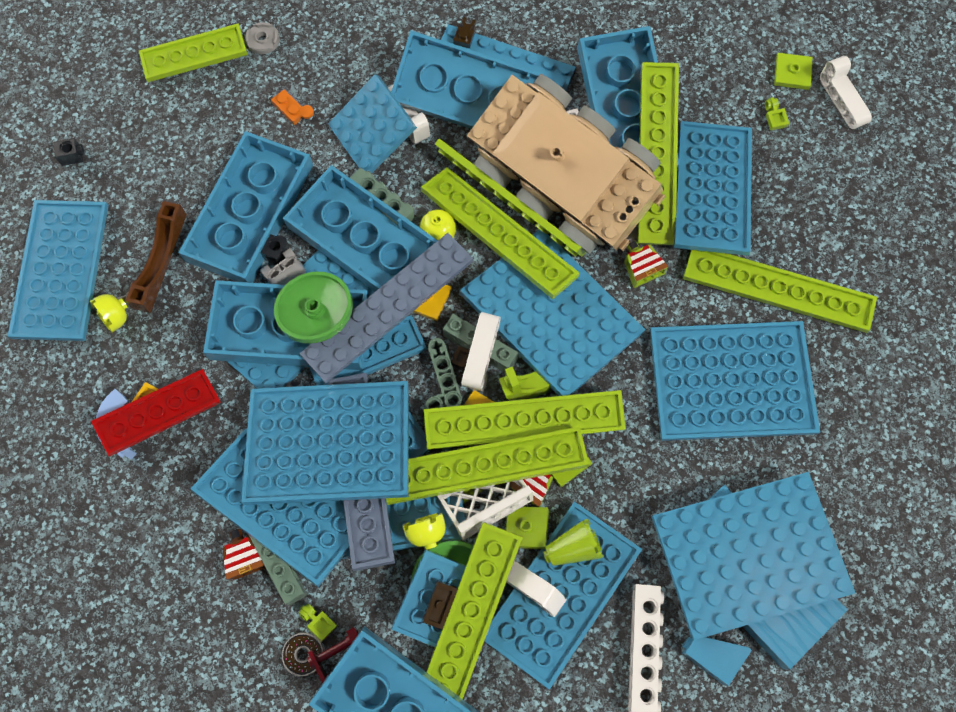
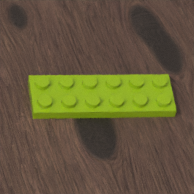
[139,23,248,82]

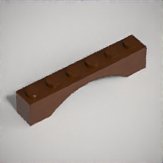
[125,201,187,313]

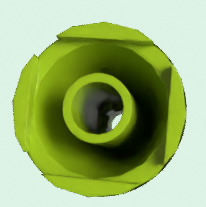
[543,518,604,566]

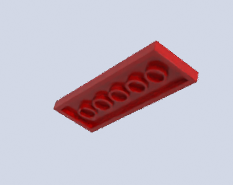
[91,369,221,457]

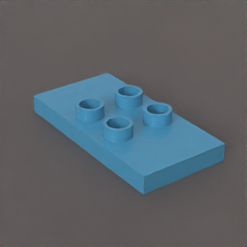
[391,30,547,129]

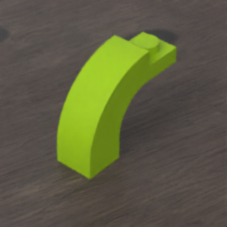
[499,367,551,401]

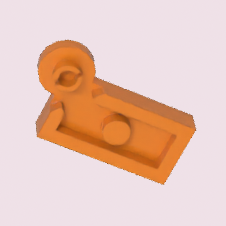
[271,89,314,125]

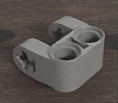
[260,248,306,285]

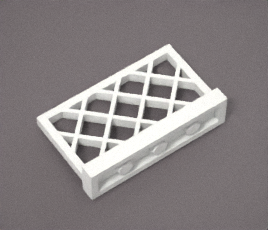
[438,480,533,540]

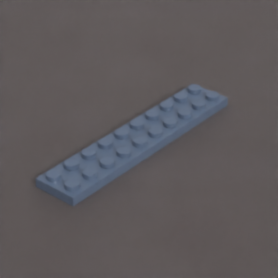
[300,233,473,384]
[328,373,395,571]

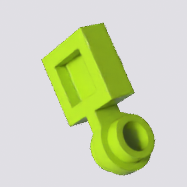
[765,97,790,131]
[298,603,337,642]

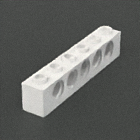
[628,584,664,712]

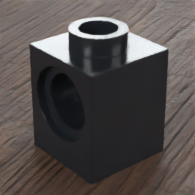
[53,138,85,166]
[260,234,290,265]

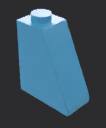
[682,637,752,686]

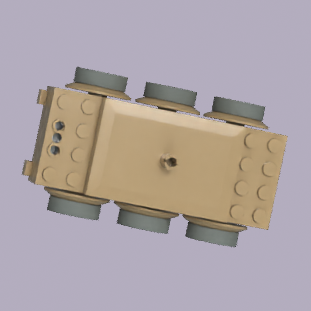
[467,74,665,254]

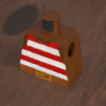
[223,529,266,581]

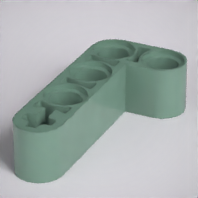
[425,338,462,409]

